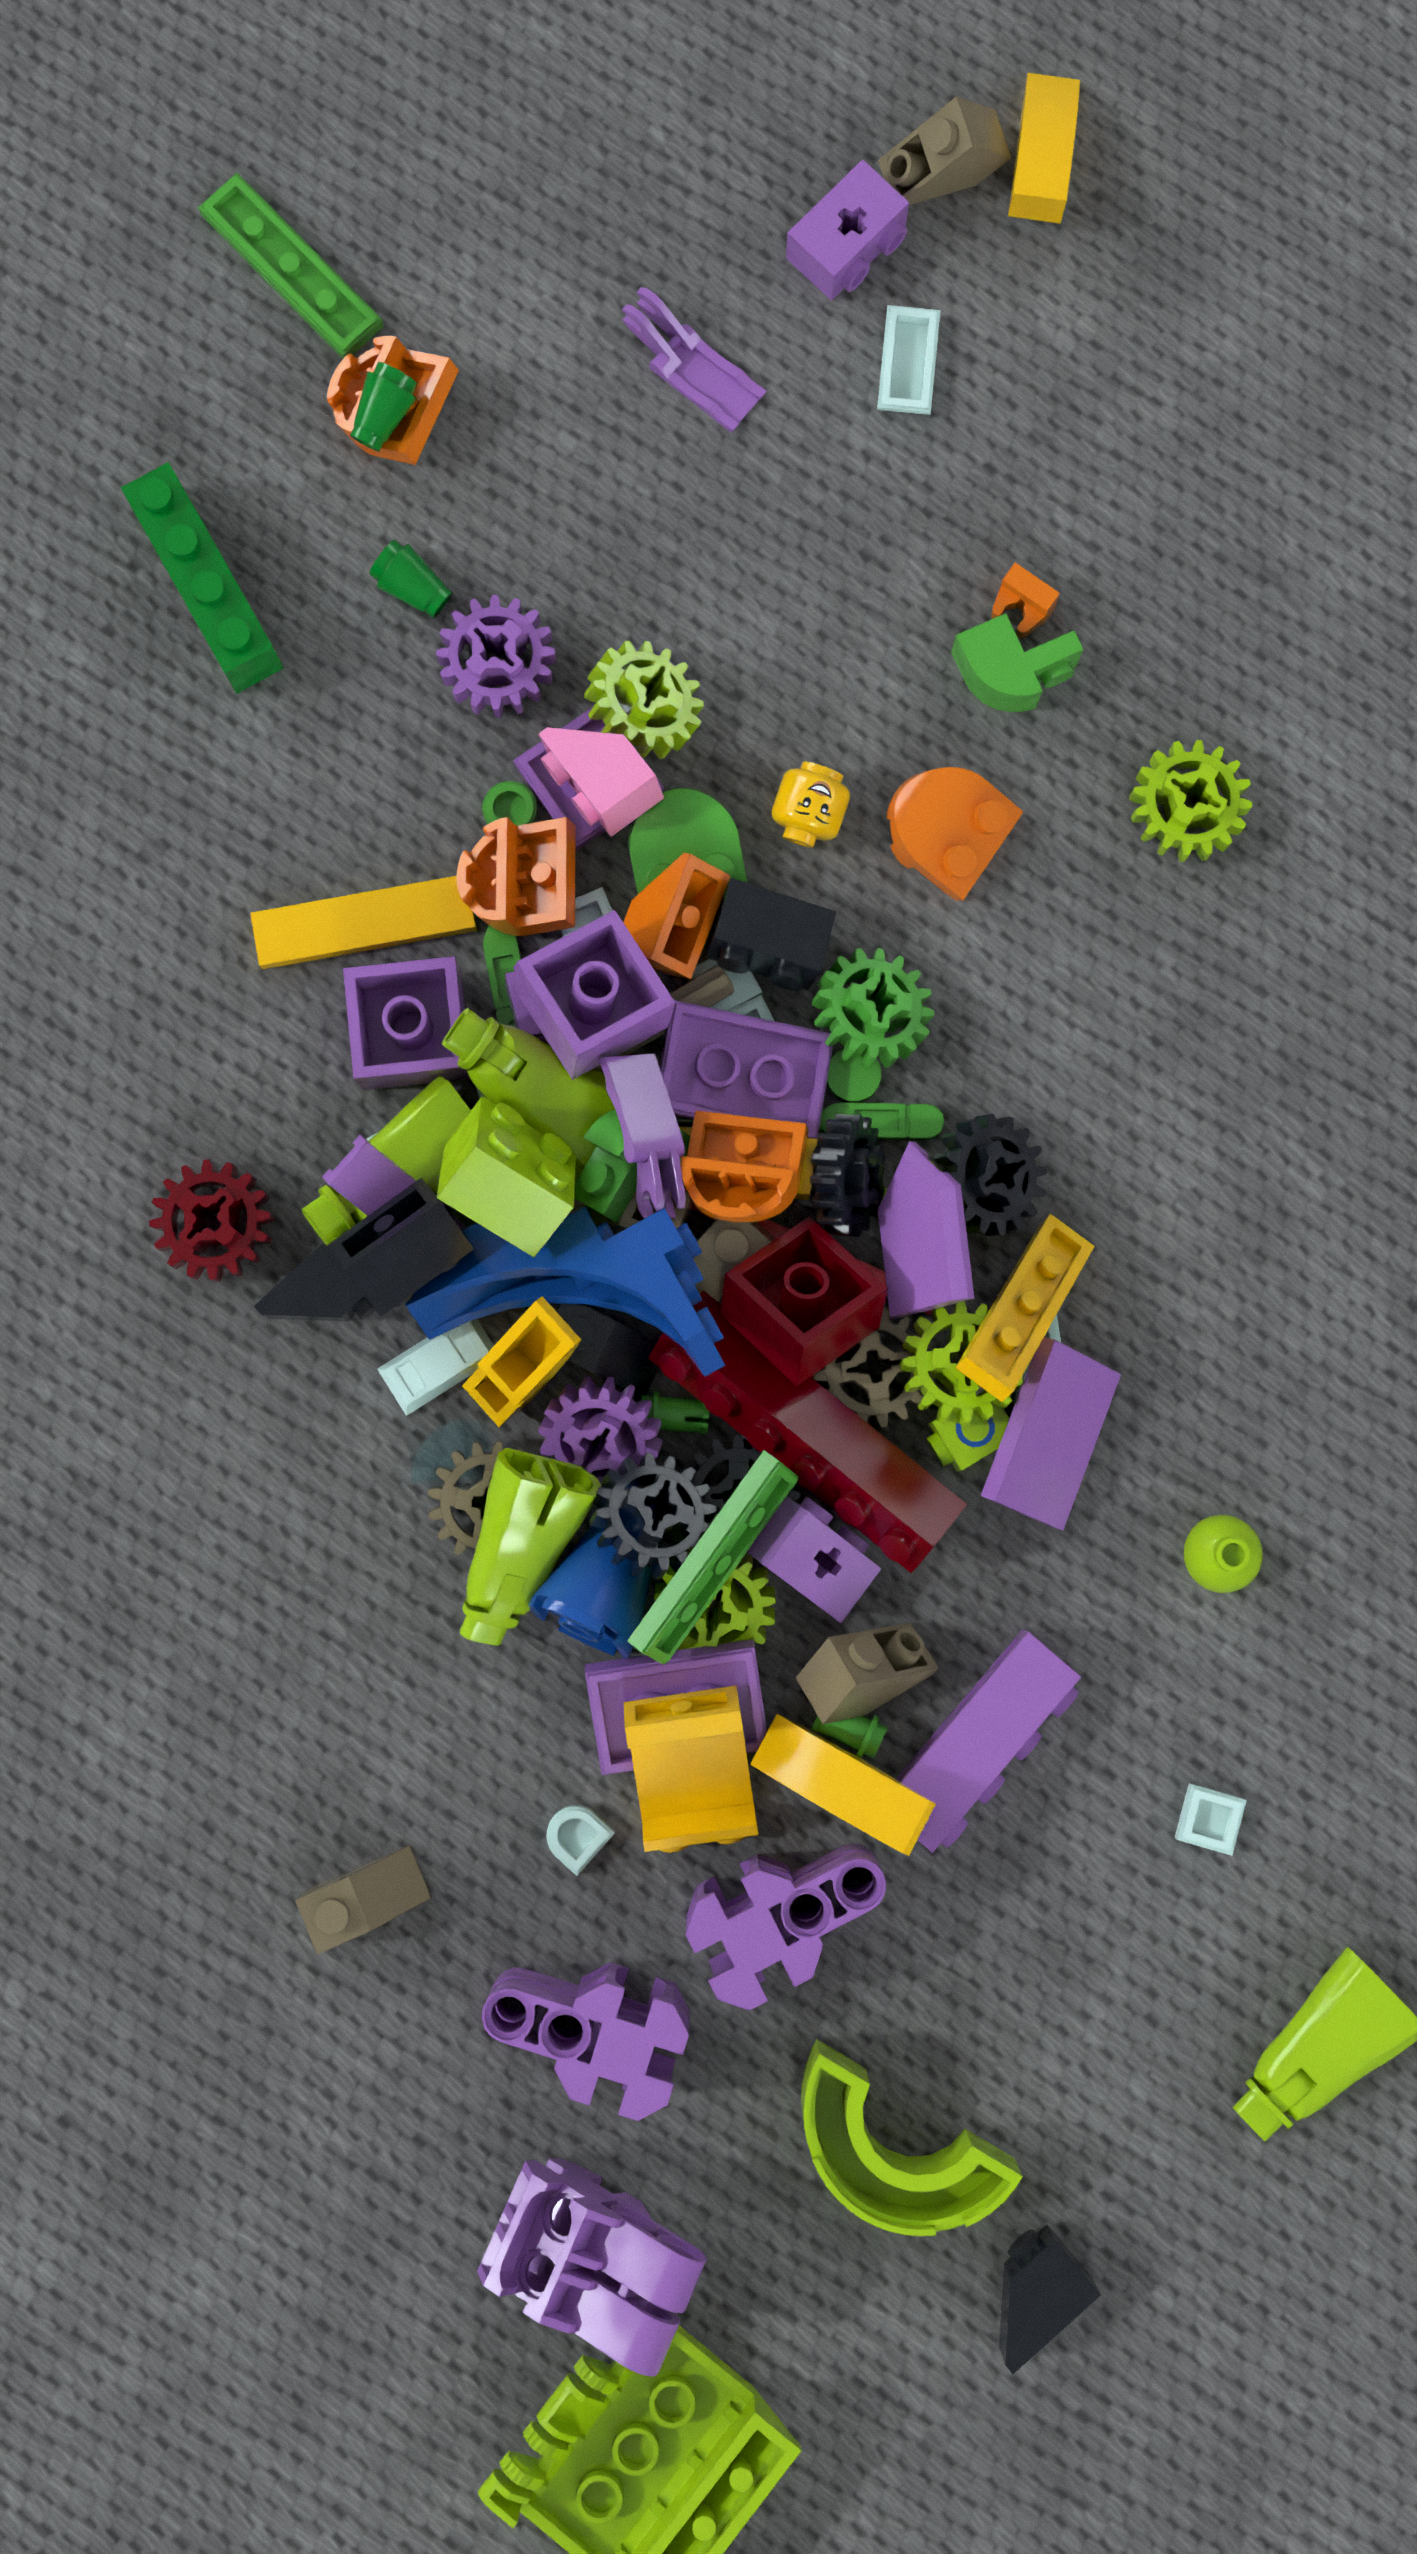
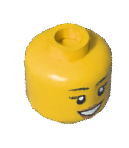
[771,761,850,848]

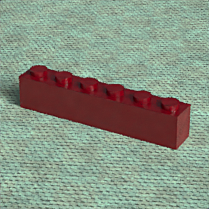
[648,1290,967,1574]

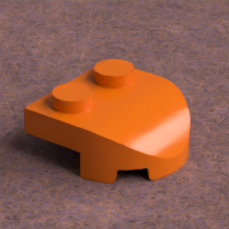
[327,336,459,465]
[886,767,1023,901]
[457,817,576,936]
[681,1110,809,1222]

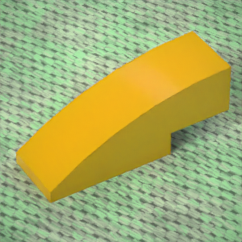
[1008,73,1080,224]
[462,1296,581,1427]
[750,1714,936,1856]

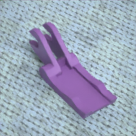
[622,287,767,432]
[598,1053,686,1218]
[322,1135,467,1231]

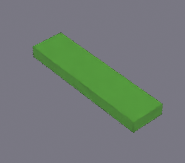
[198,173,384,359]
[627,1450,799,1665]

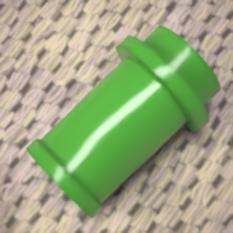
[641,1391,709,1435]
[811,1715,888,1758]

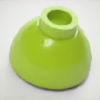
[1184,1515,1263,1593]

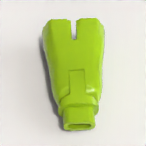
[442,1008,615,1180]
[301,1076,471,1245]
[460,1448,601,1646]
[1232,1946,1417,2142]

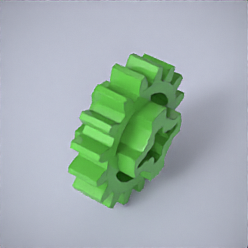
[812,948,934,1068]

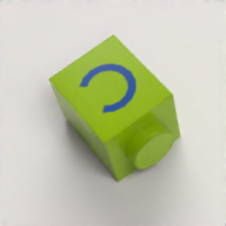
[926,1390,1009,1471]

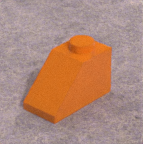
[623,853,730,979]

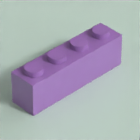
[895,1629,1081,1853]

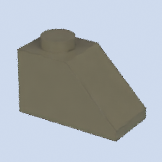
[693,1219,776,1302]
[295,1845,432,1955]

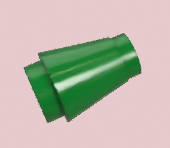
[350,362,418,452]
[369,539,453,619]

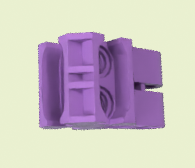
[685,1843,886,2010]
[482,1962,690,2121]
[477,2158,707,2376]

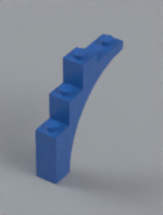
[405,1207,725,1377]

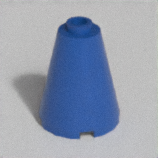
[528,1503,660,1659]

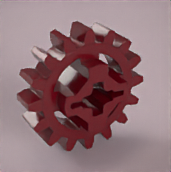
[149,1159,275,1282]

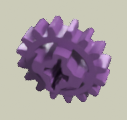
[436,595,556,718]
[538,1376,663,1489]

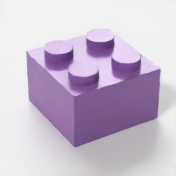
[514,910,675,1080]
[343,956,470,1090]

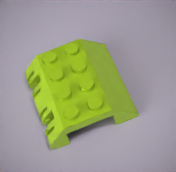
[478,2325,802,2554]

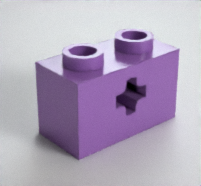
[786,160,909,301]
[747,1496,882,1623]

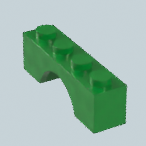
[120,462,284,694]

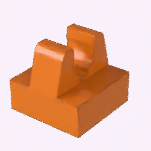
[991,562,1060,639]

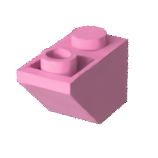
[539,727,664,837]

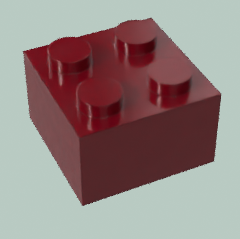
[720,1216,888,1386]

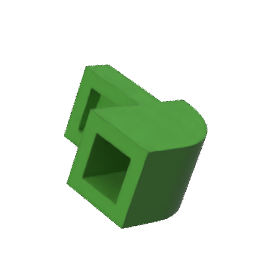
[951,613,1084,712]
[574,1109,690,1223]

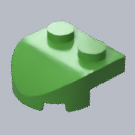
[628,788,747,895]

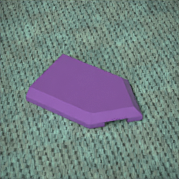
[878,1142,975,1319]

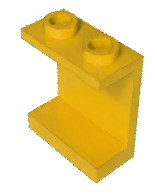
[624,1685,758,1853]

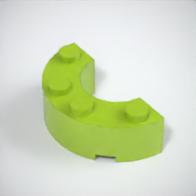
[801,2039,1023,2236]

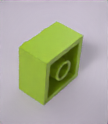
[437,1096,576,1257]

